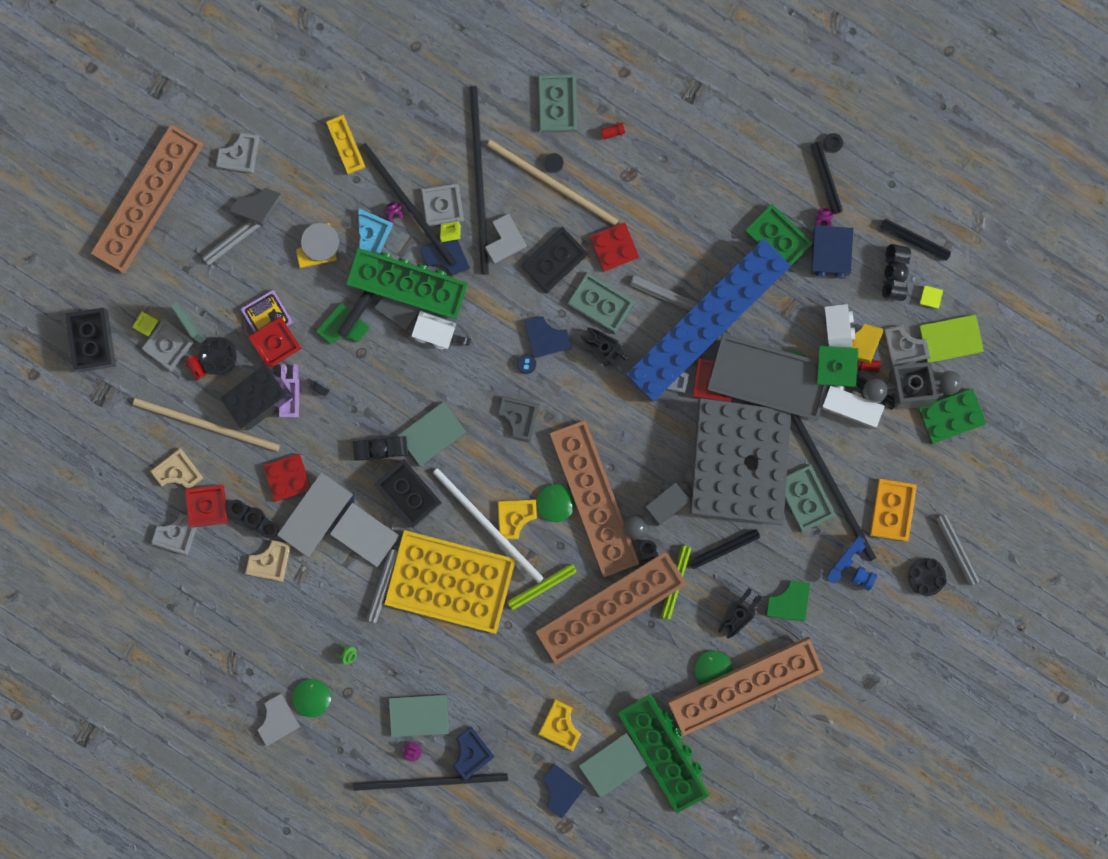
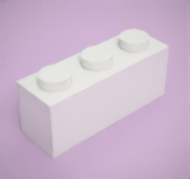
[822,385,885,429]

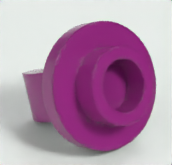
[383,202,403,223]
[814,208,834,226]
[402,742,422,762]

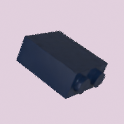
[810,225,853,279]

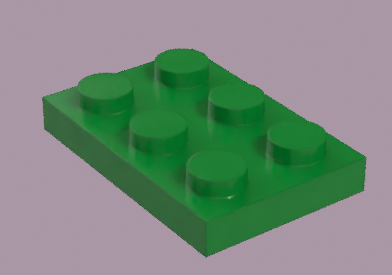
[745,204,813,265]
[918,388,986,444]

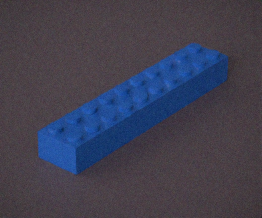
[627,239,791,402]

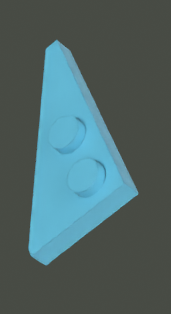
[358,208,393,255]

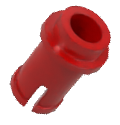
[601,122,626,140]
[185,355,206,381]
[857,360,881,373]

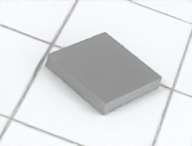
[421,183,464,227]
[141,319,195,372]

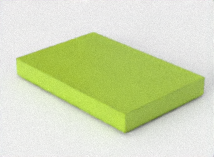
[919,315,984,363]

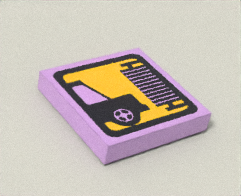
[241,290,293,332]

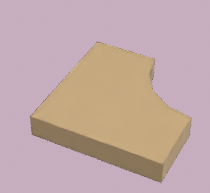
[150,448,204,489]
[245,540,291,582]

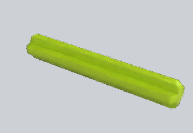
[660,545,691,620]
[508,564,577,610]

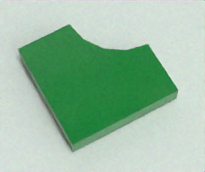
[316,303,370,344]
[766,580,810,621]

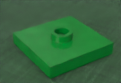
[817,346,858,387]

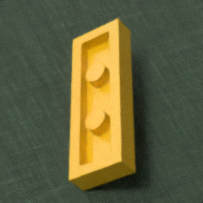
[326,115,366,175]

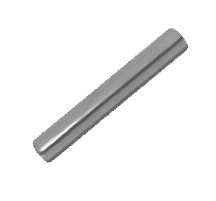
[202,221,260,265]
[630,275,698,311]
[936,514,979,586]
[367,549,398,623]

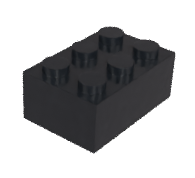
[65,308,116,373]
[220,364,293,431]
[375,459,443,528]

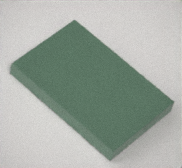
[538,74,578,132]
[567,272,636,334]
[171,302,206,344]
[398,402,467,466]
[785,464,836,533]
[389,695,449,737]
[579,733,648,798]

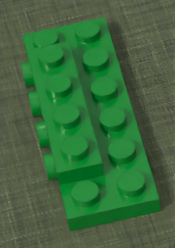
[346,248,468,319]
[618,694,710,814]

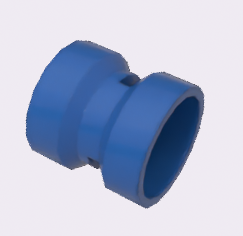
[851,566,877,591]

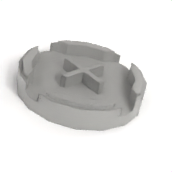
[301,223,340,262]

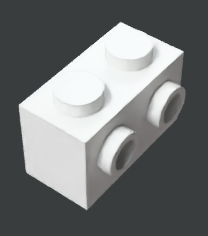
[825,304,856,347]
[411,311,456,349]

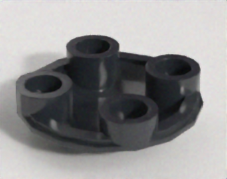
[199,337,237,375]
[908,558,947,596]

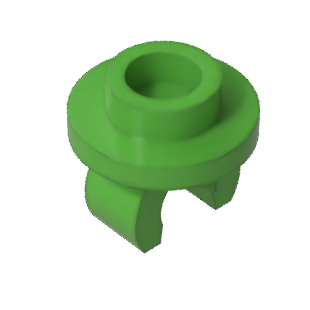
[335,644,356,665]

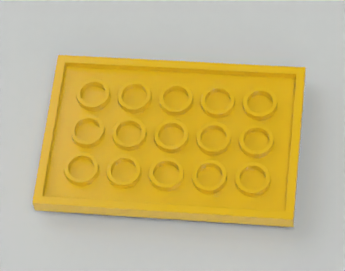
[384,530,516,634]

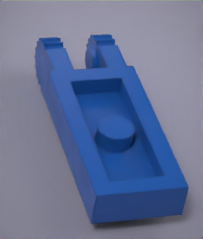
[827,535,865,583]

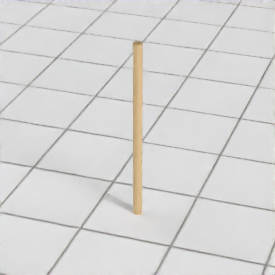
[487,140,619,226]
[133,398,280,452]

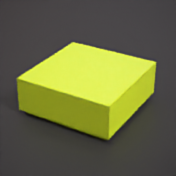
[440,221,461,242]
[919,286,943,309]
[132,311,159,337]

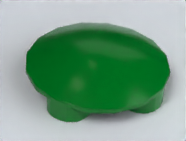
[537,484,575,522]
[694,650,733,685]
[293,679,331,717]

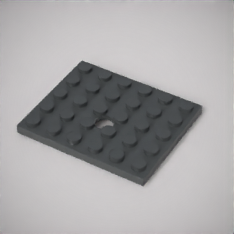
[689,398,791,525]

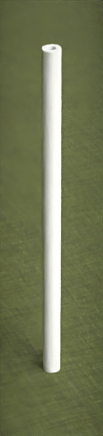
[432,468,544,583]

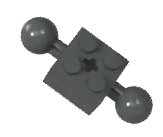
[863,362,962,410]
[624,467,693,540]

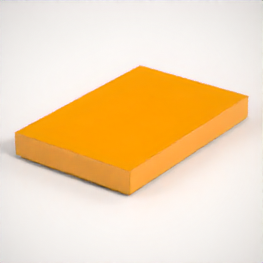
[869,479,917,542]

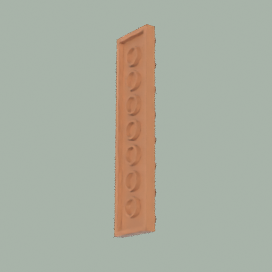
[91,124,204,274]
[550,420,639,578]
[536,551,687,665]
[668,637,824,736]

